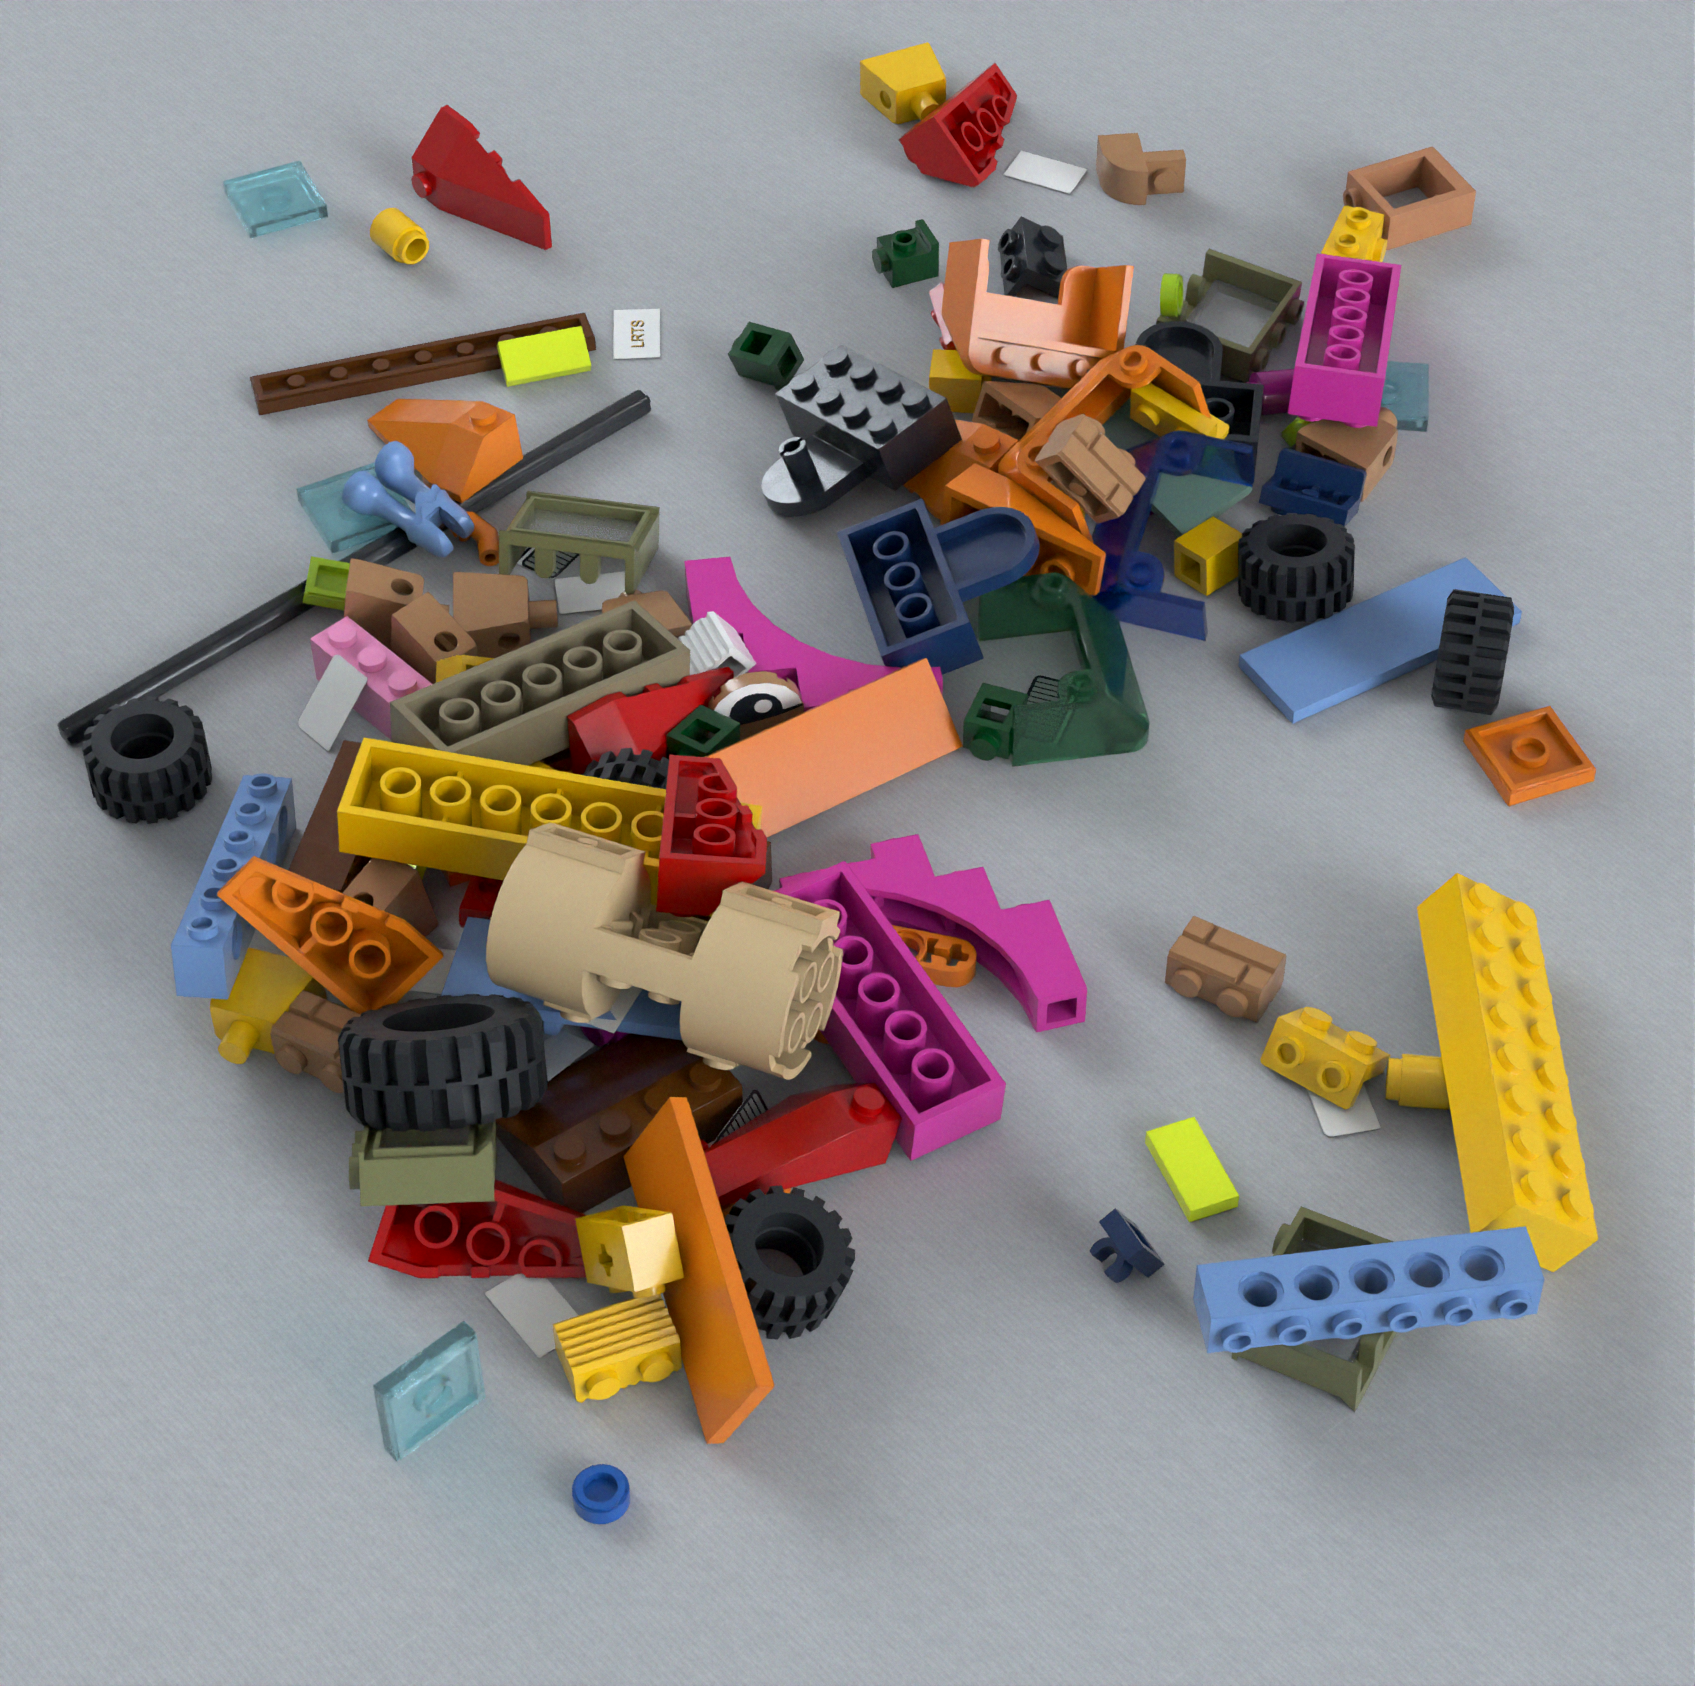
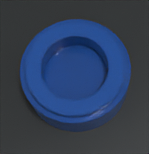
[572,1464,630,1524]

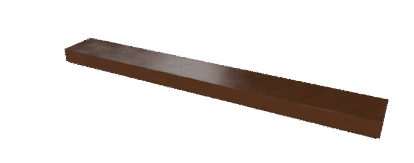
[250,313,596,415]

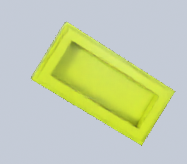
[497,326,592,387]
[1145,1117,1239,1223]

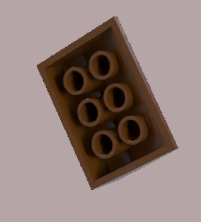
[496,1033,743,1213]

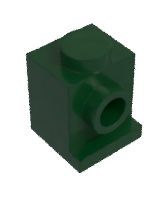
[872,219,939,288]
[728,321,804,391]
[963,683,1028,761]
[666,705,740,760]

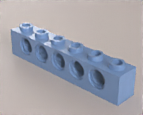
[171,773,296,999]
[1193,1226,1545,1353]

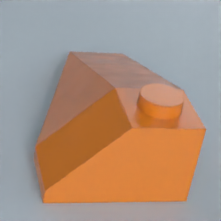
[367,399,523,503]
[903,420,1019,519]
[940,463,1106,595]
[217,856,444,1014]

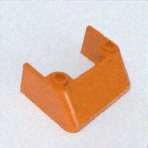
[998,345,1211,543]

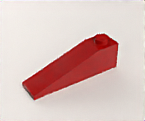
[704,1082,902,1206]

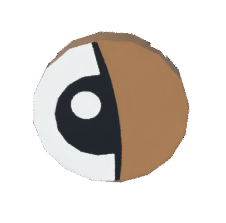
[708,671,804,741]

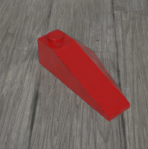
[899,63,1018,188]
[411,105,552,250]
[567,666,734,775]
[656,755,767,918]
[368,1179,587,1278]

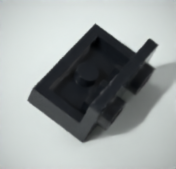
[998,216,1067,298]

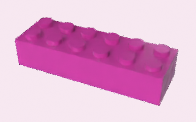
[1288,253,1402,428]
[774,861,1006,1161]

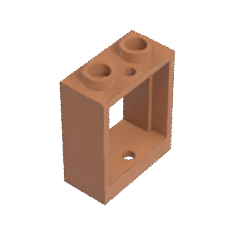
[1343,146,1476,251]

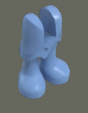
[342,441,474,557]

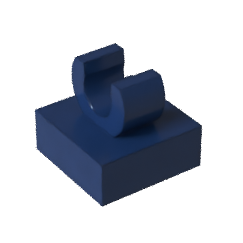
[1090,1208,1165,1283]

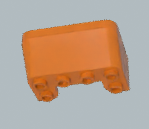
[941,238,1134,390]

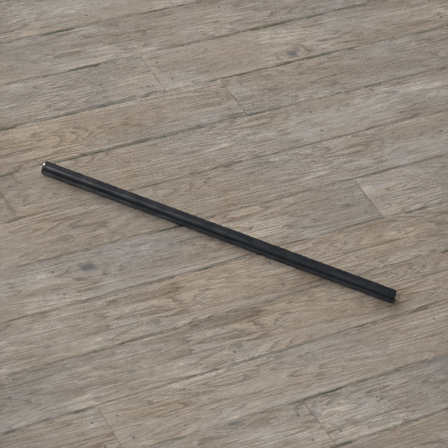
[57,390,651,745]

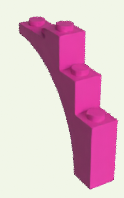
[684,556,943,712]
[779,834,1087,1032]

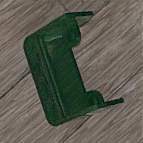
[978,572,1150,767]

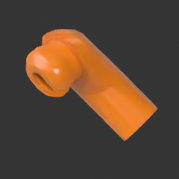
[451,511,499,566]

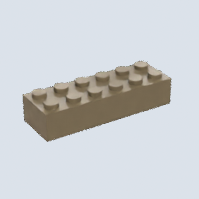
[390,600,690,766]

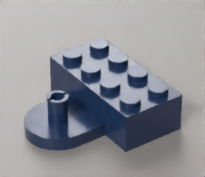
[837,499,1040,675]

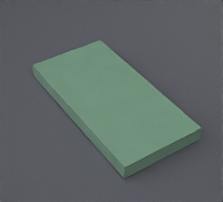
[1102,397,1253,538]

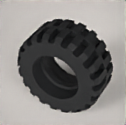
[338,994,548,1132]

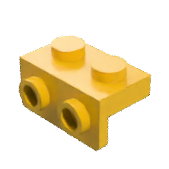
[1321,206,1387,262]
[1130,383,1229,463]
[1260,1007,1391,1109]

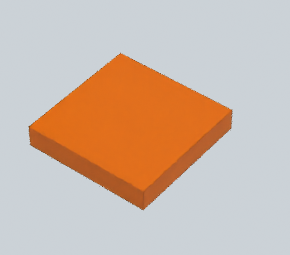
[1463,706,1597,806]

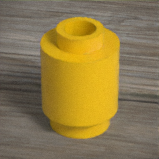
[370,208,429,265]
[1385,1053,1450,1110]

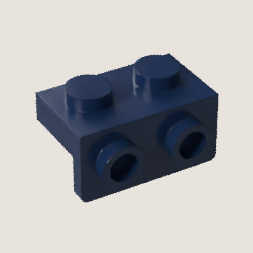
[1259,448,1367,527]

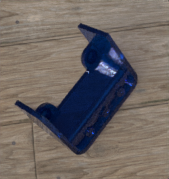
[1077,430,1255,641]

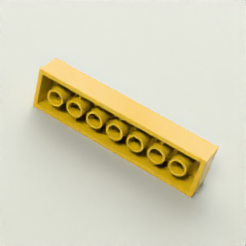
[337,737,762,917]
[1417,873,1598,1272]

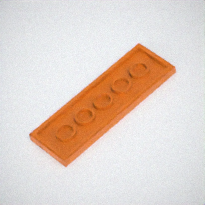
[705,658,963,837]
[623,1097,775,1444]

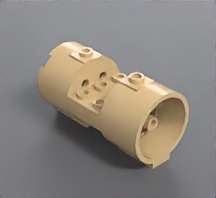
[486,822,843,1080]

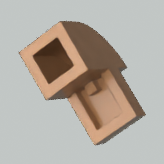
[1096,133,1186,205]

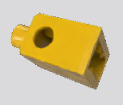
[860,42,946,124]
[210,947,327,1064]

